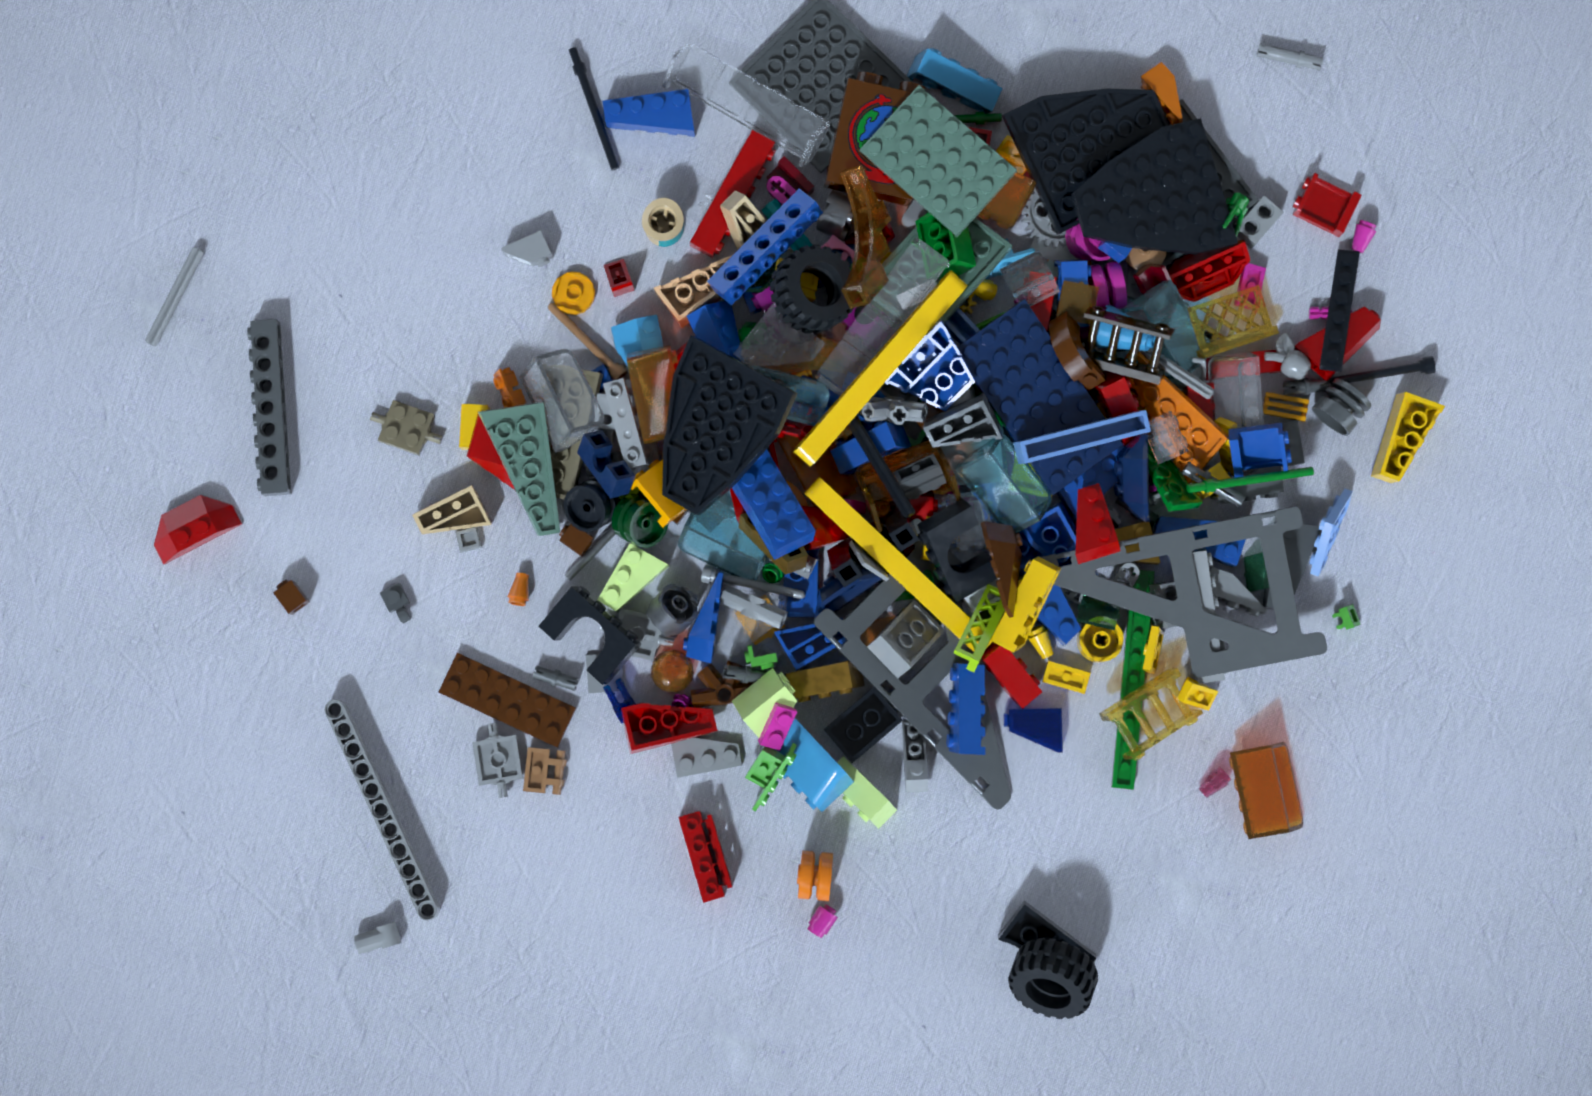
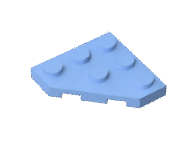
[1309,489,1353,577]

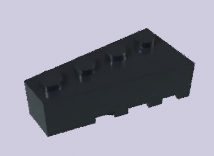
[998,900,1096,962]

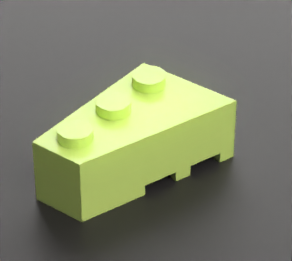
[597,543,669,612]
[837,756,897,829]

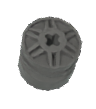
[1312,378,1371,436]

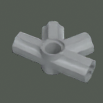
[860,396,928,425]

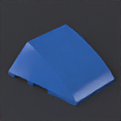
[885,320,975,411]

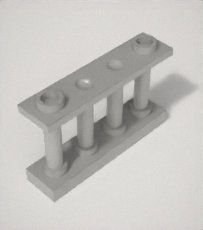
[603,377,662,468]

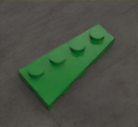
[1148,439,1203,512]

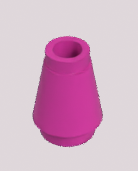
[1351,220,1376,254]

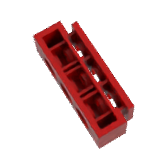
[678,811,733,903]

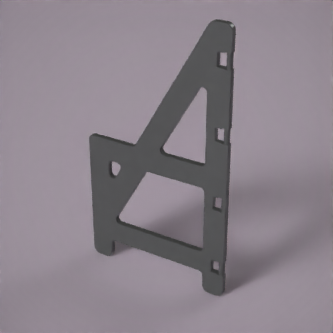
[1041,506,1327,678]
[814,519,1011,810]

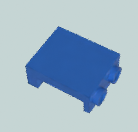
[1229,423,1292,477]

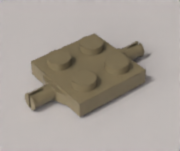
[370,400,443,456]

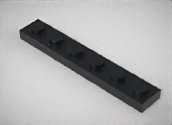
[1319,249,1360,372]

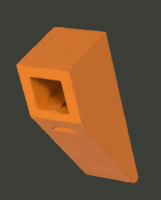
[1140,62,1183,125]

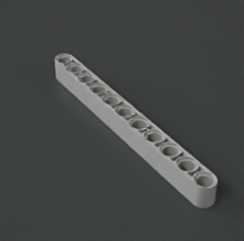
[324,700,440,921]

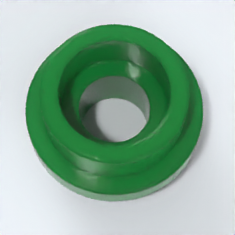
[762,562,784,584]

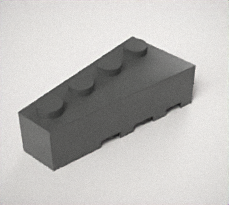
[1262,522,1321,610]

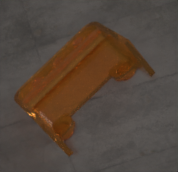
[855,441,961,532]

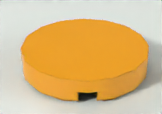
[552,271,595,315]

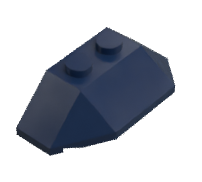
[1114,433,1150,522]
[814,565,889,619]

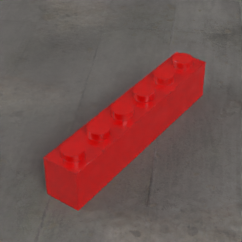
[690,130,777,259]

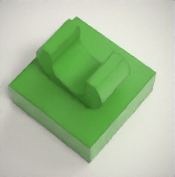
[1332,604,1361,630]

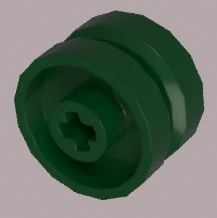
[612,494,669,548]

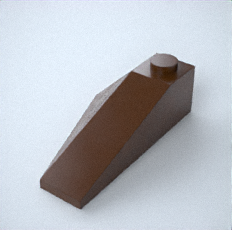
[981,521,1023,618]

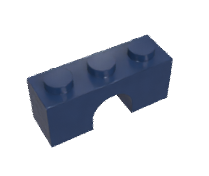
[577,430,635,499]

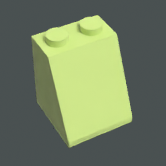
[732,668,797,738]

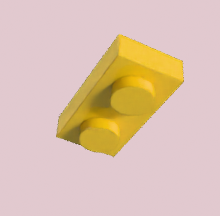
[1042,661,1091,694]

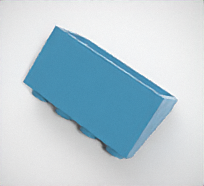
[762,718,854,812]

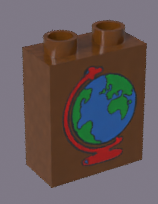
[823,72,934,206]

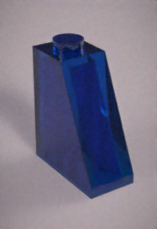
[1003,708,1063,753]

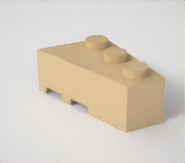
[720,191,766,250]
[412,485,492,534]

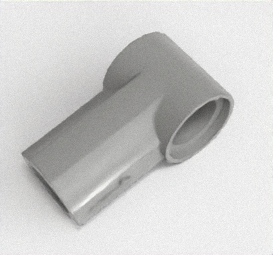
[354,922,401,954]

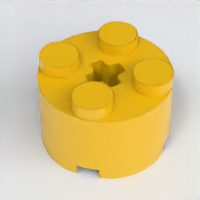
[1077,618,1123,663]

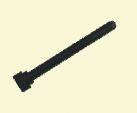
[1330,356,1436,383]

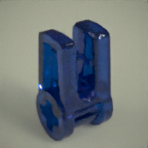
[603,678,636,724]

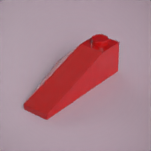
[621,703,718,754]

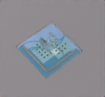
[680,175,720,224]

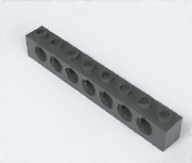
[247,319,291,496]

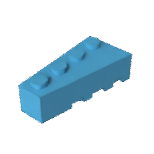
[907,48,1003,114]

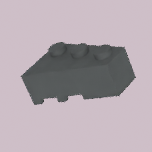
[923,393,1004,447]

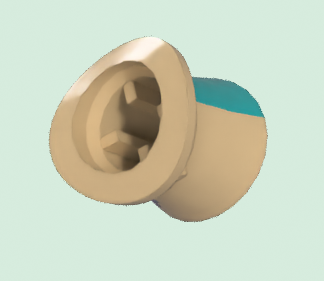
[642,198,684,247]

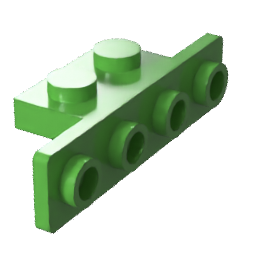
[745,743,797,812]

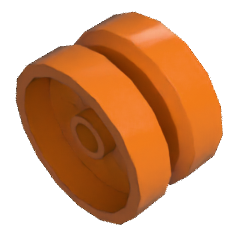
[797,850,833,902]

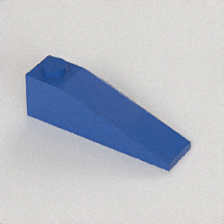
[1021,501,1099,576]

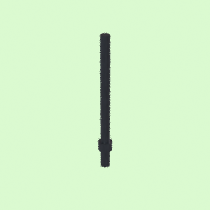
[569,47,619,171]

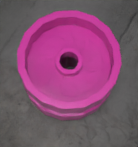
[1065,219,1111,261]
[1088,261,1127,311]

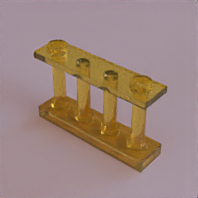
[1099,668,1203,761]

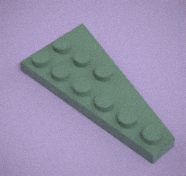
[478,402,560,536]

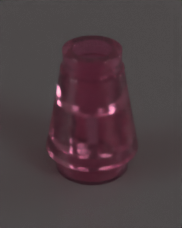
[1198,767,1232,798]

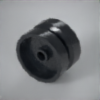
[564,478,620,532]

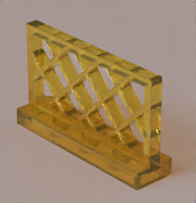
[1187,285,1279,358]

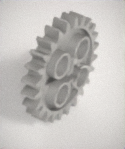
[1020,186,1066,248]

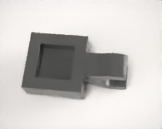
[380,583,411,624]

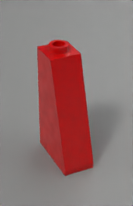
[1294,306,1381,381]

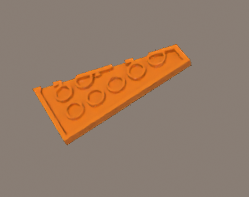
[1124,352,1229,484]

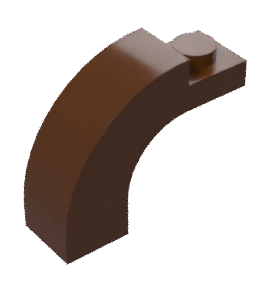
[1049,311,1106,391]

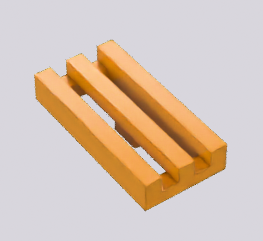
[1262,392,1309,422]

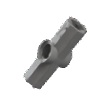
[720,586,788,629]

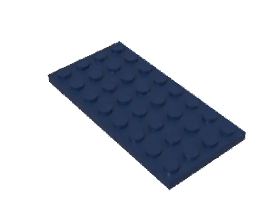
[957,299,1123,495]

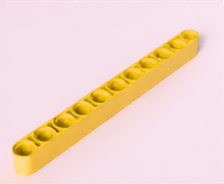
[793,270,968,466]
[804,477,992,652]

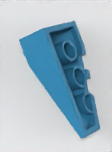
[611,315,669,408]

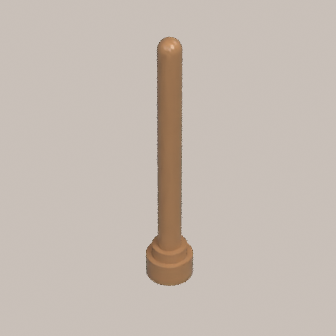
[548,303,628,380]

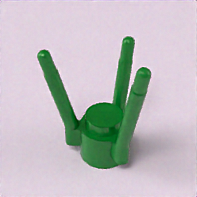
[1223,192,1249,238]

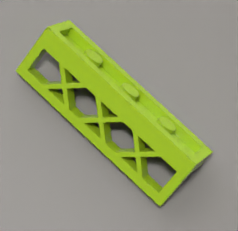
[954,584,1005,672]

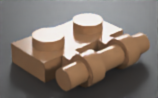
[523,747,567,795]

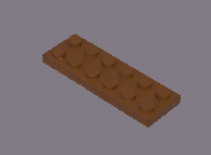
[438,653,577,748]

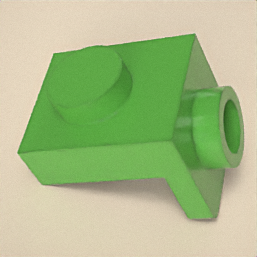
[744,645,778,670]

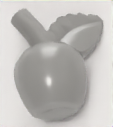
[1264,333,1311,380]

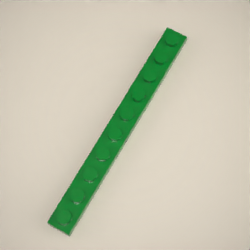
[1111,569,1155,790]

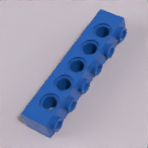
[707,189,823,305]

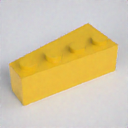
[1371,392,1445,483]
[990,556,1062,653]

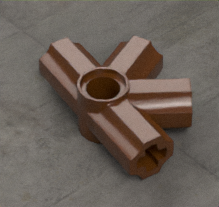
[690,661,755,708]

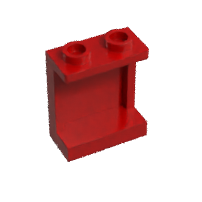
[1292,173,1362,237]

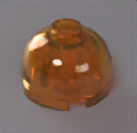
[651,649,694,693]

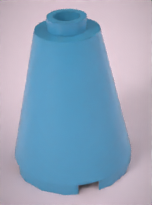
[1095,305,1156,351]

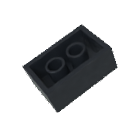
[823,687,903,763]

